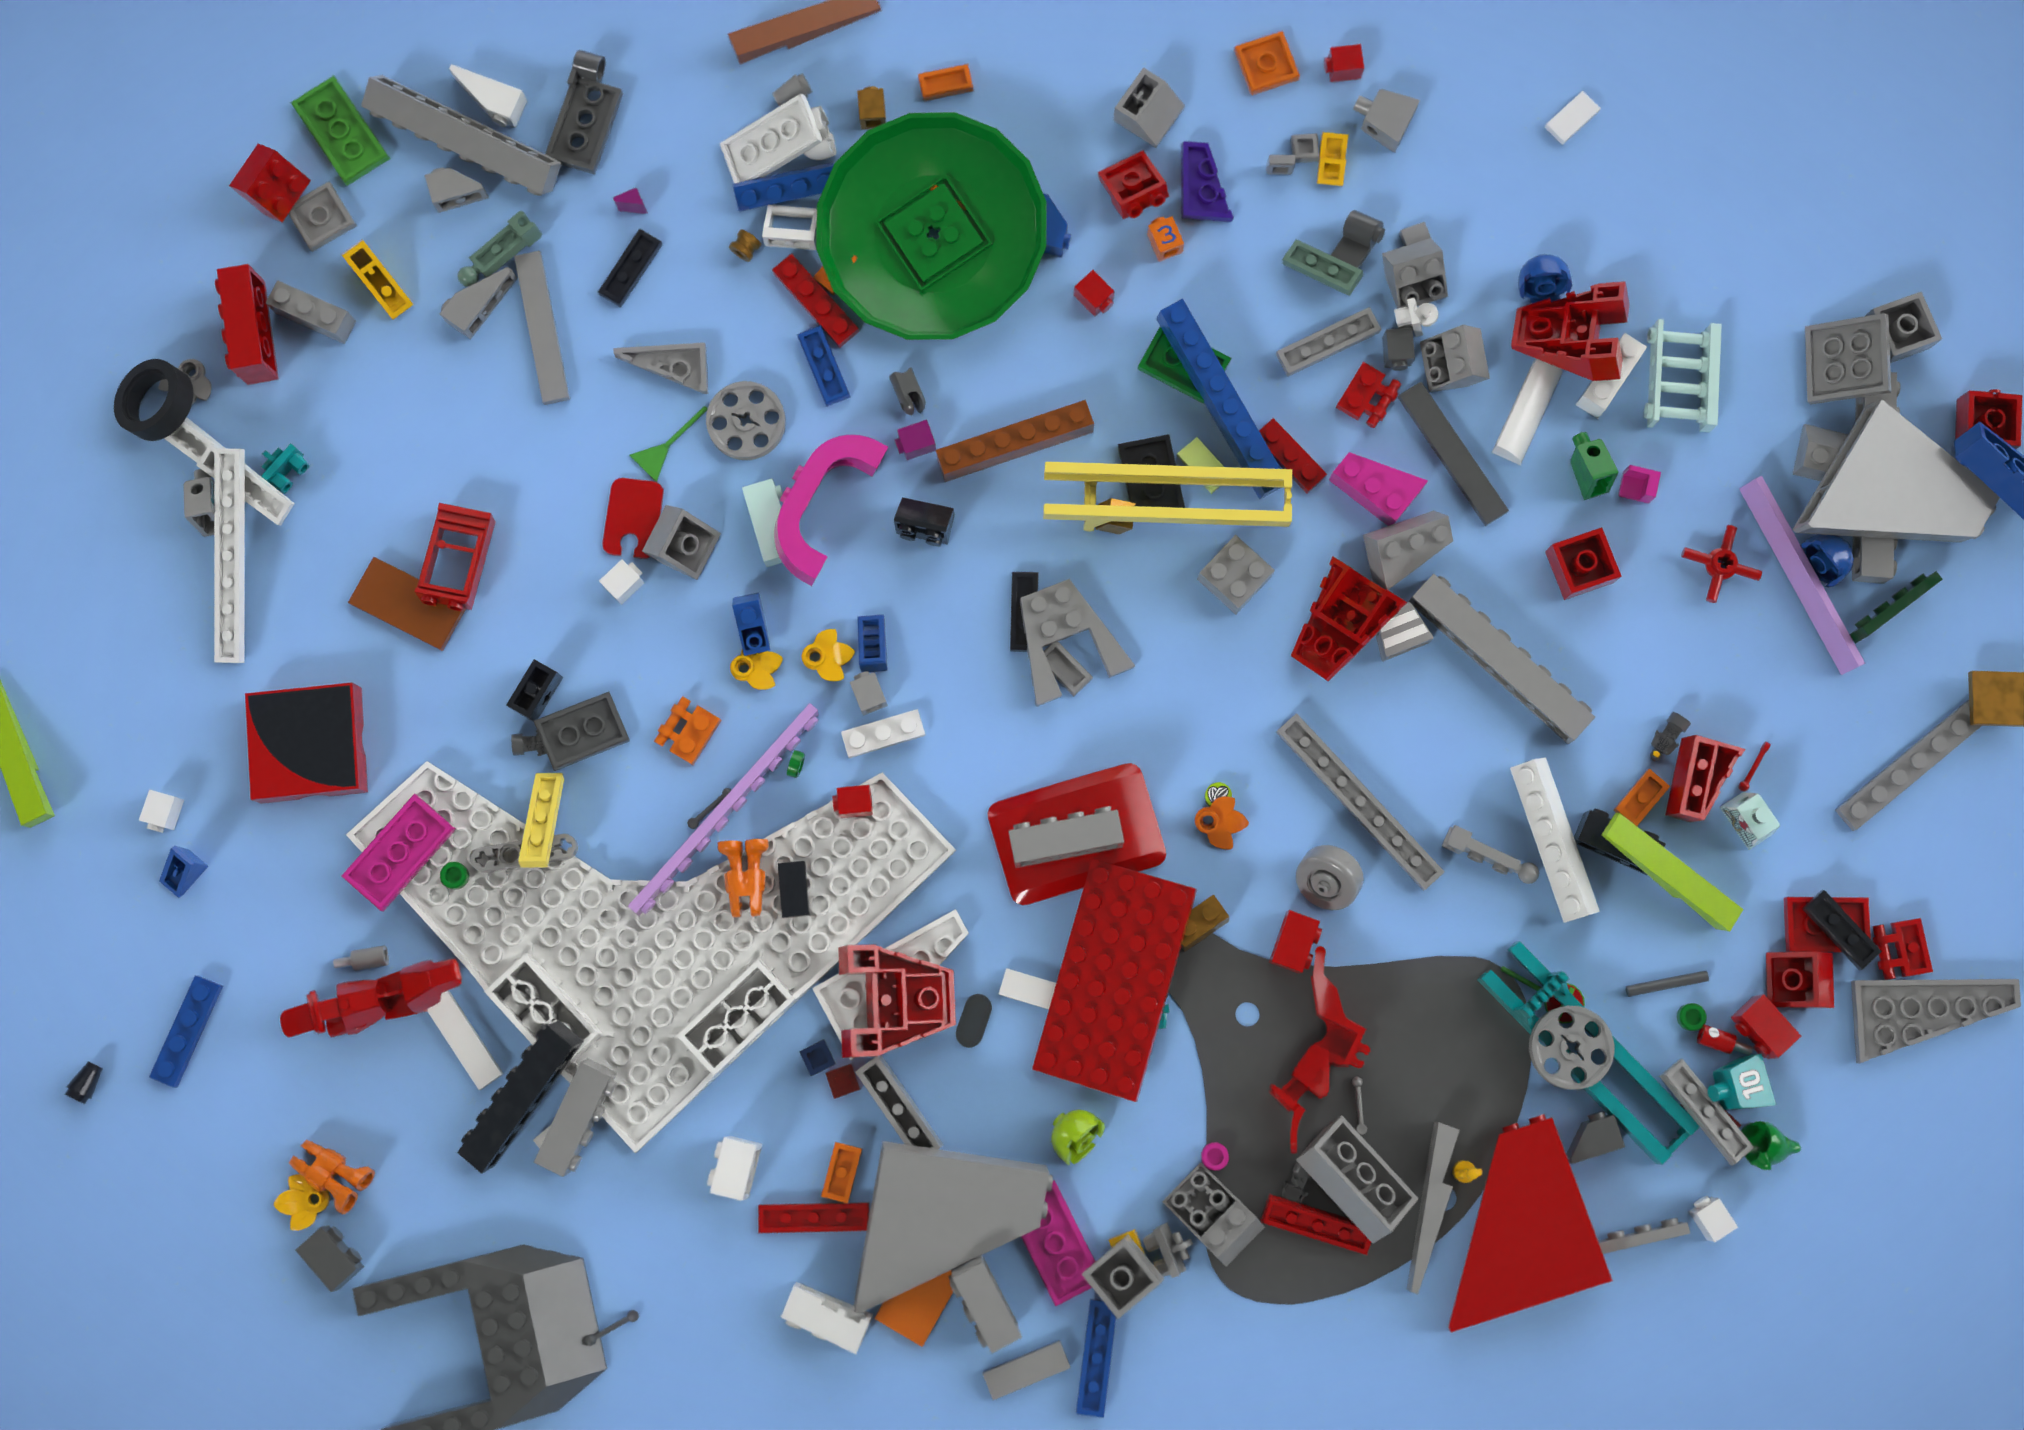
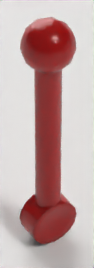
[1739,741,1771,792]

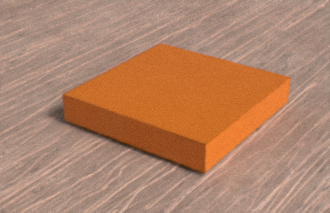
[1234,31,1300,96]

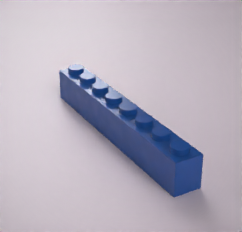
[1156,298,1281,499]

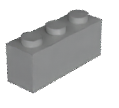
[266,280,356,344]

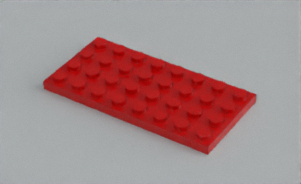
[1032,859,1197,1102]

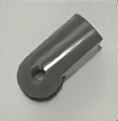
[889,368,926,416]

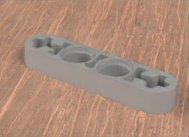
[470,834,578,873]

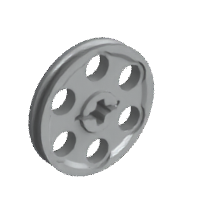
[706,381,786,460]
[1529,1006,1615,1090]

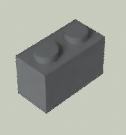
[295,1225,364,1292]

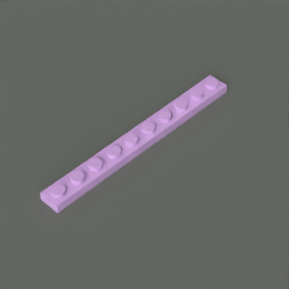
[628,703,819,916]

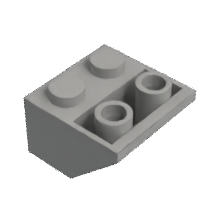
[1113,67,1185,148]
[1382,238,1448,309]
[1420,325,1490,392]

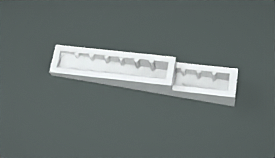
[164,417,295,526]

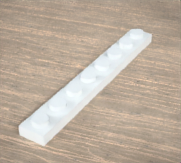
[214,448,245,663]

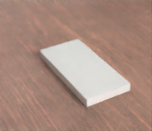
[719,93,823,183]

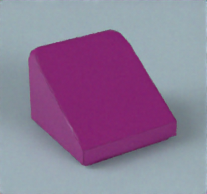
[613,188,648,214]

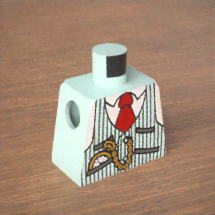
[1720,792,1780,850]

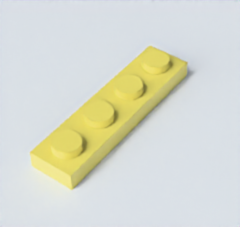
[518,773,564,868]

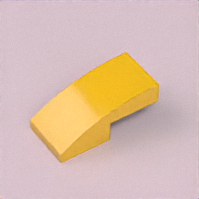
[1317,132,1348,186]

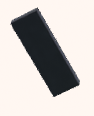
[598,228,663,308]
[1010,572,1038,652]
[1802,890,1882,970]

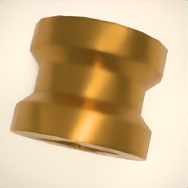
[729,229,761,262]

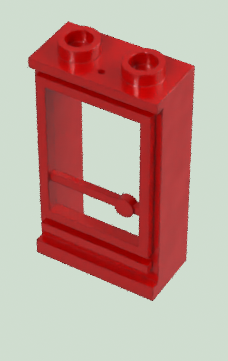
[415,503,495,611]

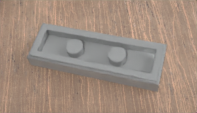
[983,1340,1071,1400]

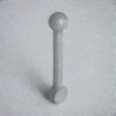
[1352,1077,1367,1135]

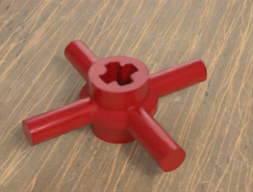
[1681,525,1762,603]

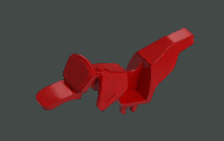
[1268,946,1370,1154]
[280,959,462,1037]

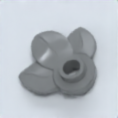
[159,359,212,405]

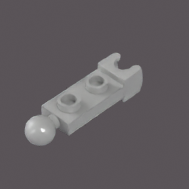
[1442,825,1539,884]

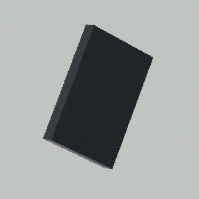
[1117,434,1185,508]

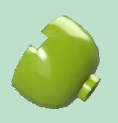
[1051,1109,1105,1165]

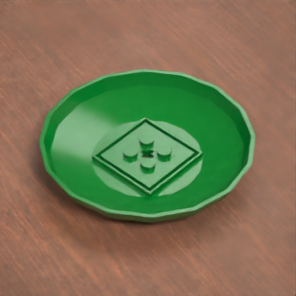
[816,112,1047,340]

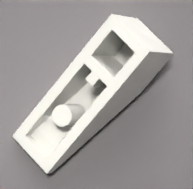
[449,64,527,128]

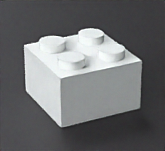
[707,1136,762,1201]

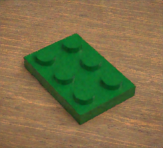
[1137,327,1231,404]

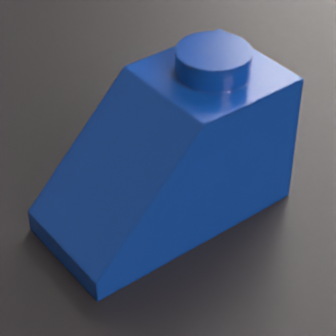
[1043,193,1071,257]

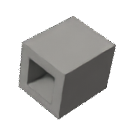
[850,671,888,716]

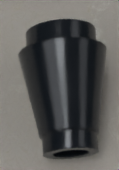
[65,1061,103,1104]

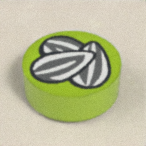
[1204,782,1232,807]

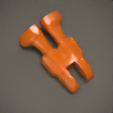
[718,839,769,917]
[289,1140,375,1214]

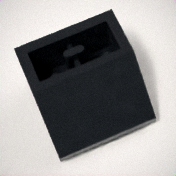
[894,497,955,546]

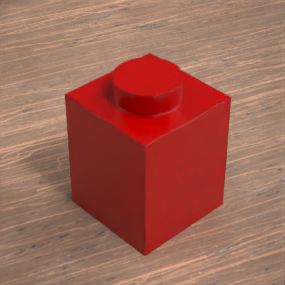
[1324,44,1364,82]
[1073,270,1115,317]
[832,785,873,818]

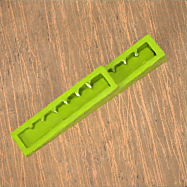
[0,680,55,828]
[1602,813,1743,932]

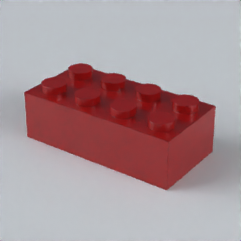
[215,264,279,385]

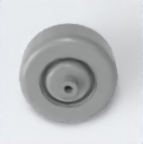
[1296,845,1364,910]

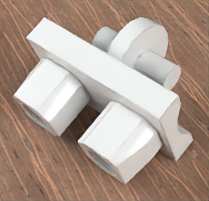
[1394,298,1438,337]

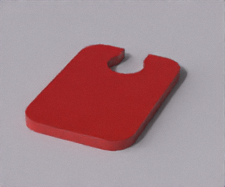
[602,478,664,559]

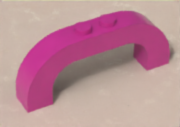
[774,435,888,586]

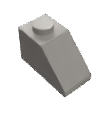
[425,168,488,213]

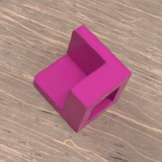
[1618,465,1661,504]

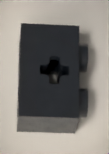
[506,659,563,722]

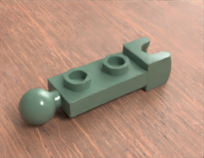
[457,211,542,287]

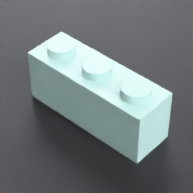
[742,479,783,567]

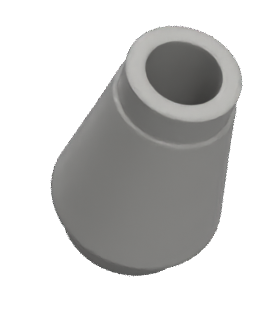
[772,73,812,106]

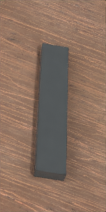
[1398,382,1509,526]

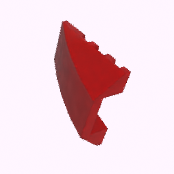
[1291,556,1408,681]

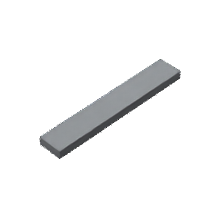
[514,251,570,405]

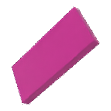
[342,793,456,912]
[1021,1180,1095,1307]

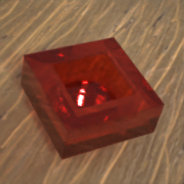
[825,1064,861,1099]

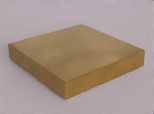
[1968,671,2024,727]

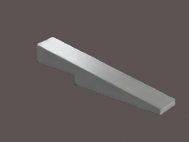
[1407,1122,1460,1294]

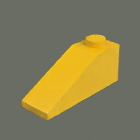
[341,239,414,320]

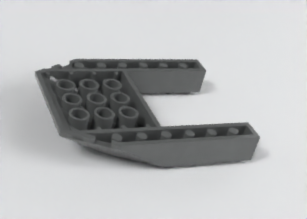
[353,1244,607,1430]

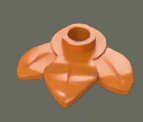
[1195,796,1249,850]

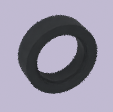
[114,359,193,441]

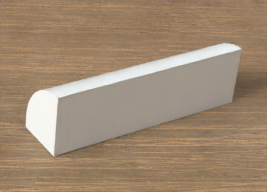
[1491,358,1563,465]

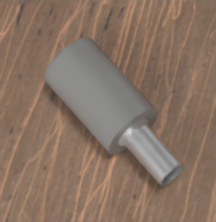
[333,945,389,971]

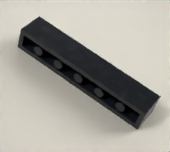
[457,1020,584,1174]

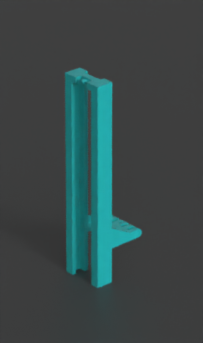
[1477,941,1700,1165]

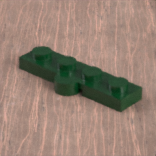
[1849,571,1943,644]

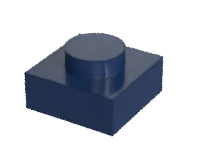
[799,1039,836,1076]

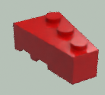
[1665,735,1745,822]

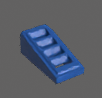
[857,614,887,672]

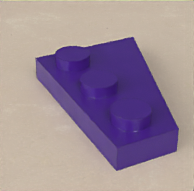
[1181,141,1234,222]

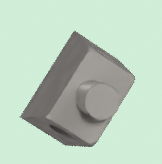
[1353,89,1420,152]

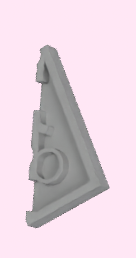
[613,342,708,394]

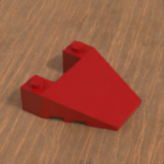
[1511,281,1630,381]
[838,944,956,1058]

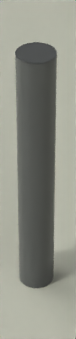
[1626,970,1709,997]

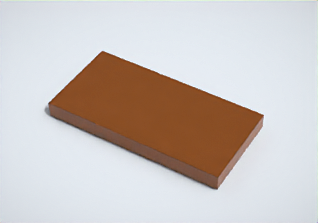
[348,557,466,651]

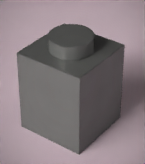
[1382,328,1415,370]

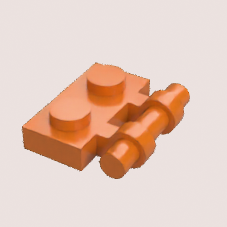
[654,696,722,765]

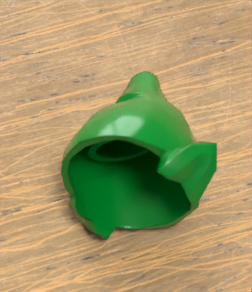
[1741,1121,1801,1170]

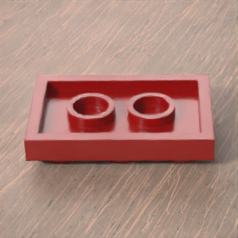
[1784,897,1871,952]

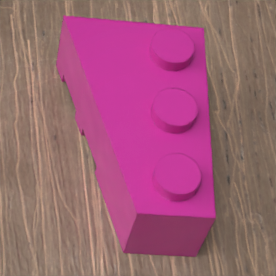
[1329,452,1428,526]

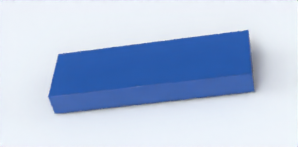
[797,325,850,407]

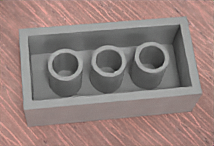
[1009,806,1124,868]
[1296,1115,1419,1243]

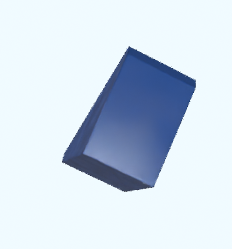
[159,846,208,898]

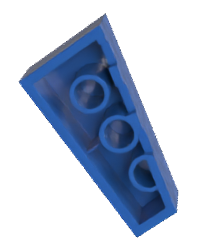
[1954,421,2024,520]

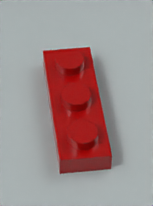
[1259,418,1327,494]

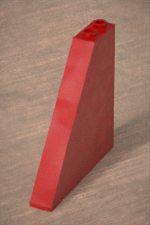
[1448,1114,1613,1333]

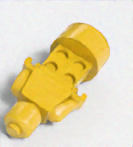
[1452,1160,1482,1183]

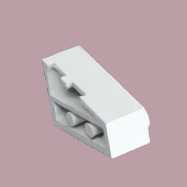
[781,1282,873,1354]

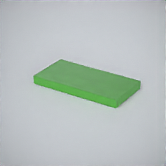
[291,76,390,186]

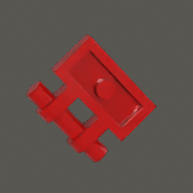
[1336,362,1401,428]
[1872,918,1933,980]

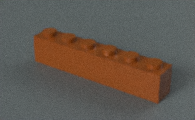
[936,400,1094,482]

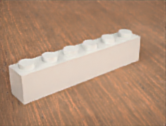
[1510,757,1600,923]

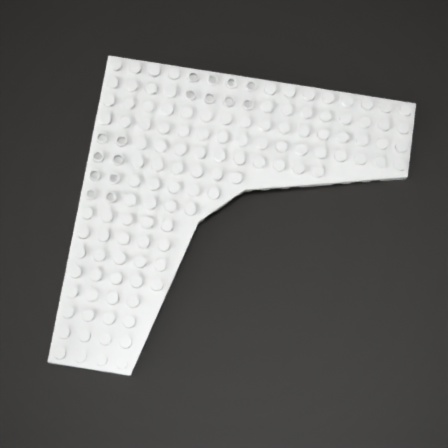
[346,761,956,1153]

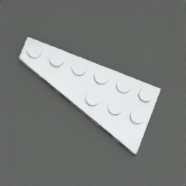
[812,909,969,1061]

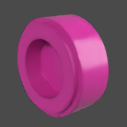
[1201,1142,1229,1171]

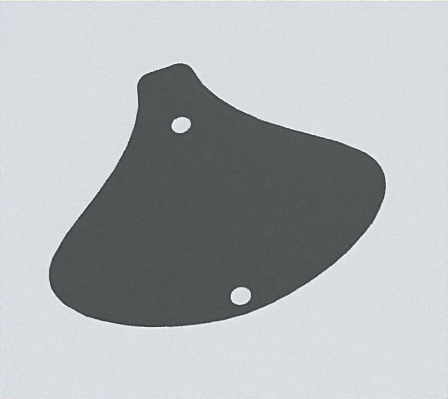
[1169,934,1531,1305]

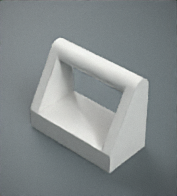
[762,205,817,250]

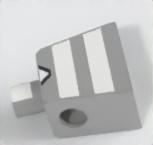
[1376,602,1433,661]

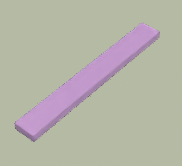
[1739,476,1865,675]

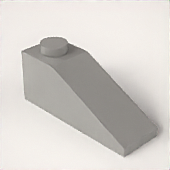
[440,267,517,339]

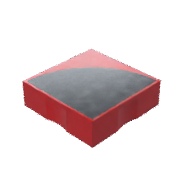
[245,682,368,804]

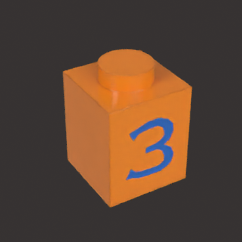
[1147,216,1184,262]

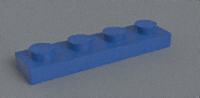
[733,162,834,211]
[149,975,223,1088]
[1076,1299,1116,1418]

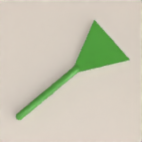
[630,406,707,482]

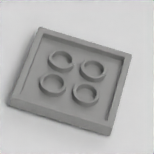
[1805,313,1892,404]

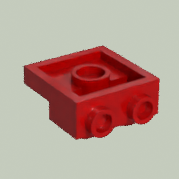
[1097,150,1169,219]

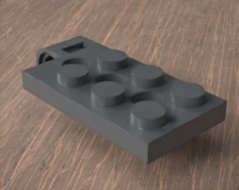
[545,50,623,174]

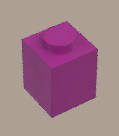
[894,420,936,460]

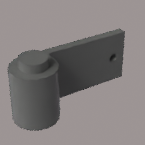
[1331,210,1385,268]

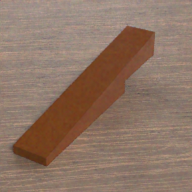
[728,0,881,65]

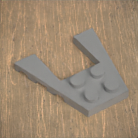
[1020,579,1135,707]

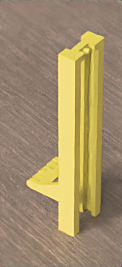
[1043,462,1292,531]

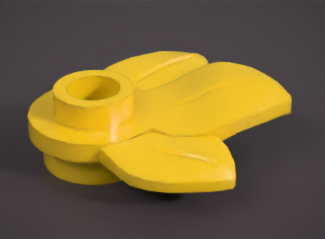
[802,629,855,681]
[730,649,783,690]
[273,1174,330,1231]

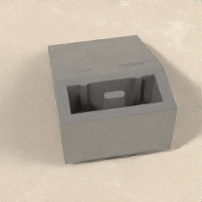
[1162,1162,1265,1267]

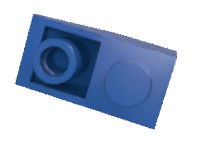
[732,592,770,656]

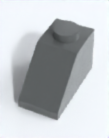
[1566,1111,1625,1164]

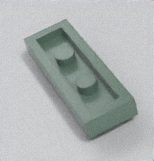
[1282,239,1363,296]

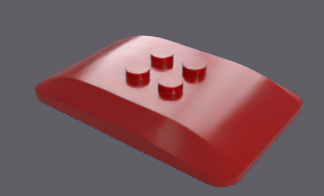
[988,763,1166,905]

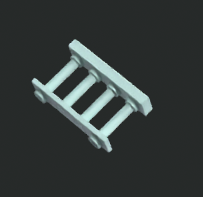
[1644,319,1722,432]

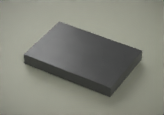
[534,692,630,771]

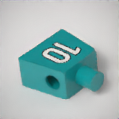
[1707,1053,1776,1110]

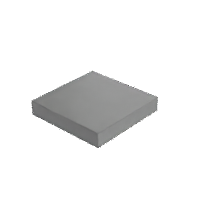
[289,182,357,252]

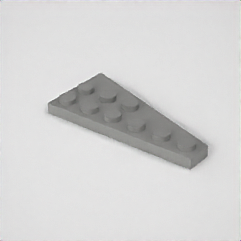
[1851,979,2021,1063]

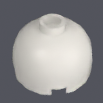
[803,106,837,160]

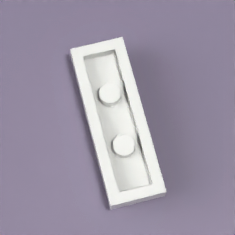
[841,709,926,758]

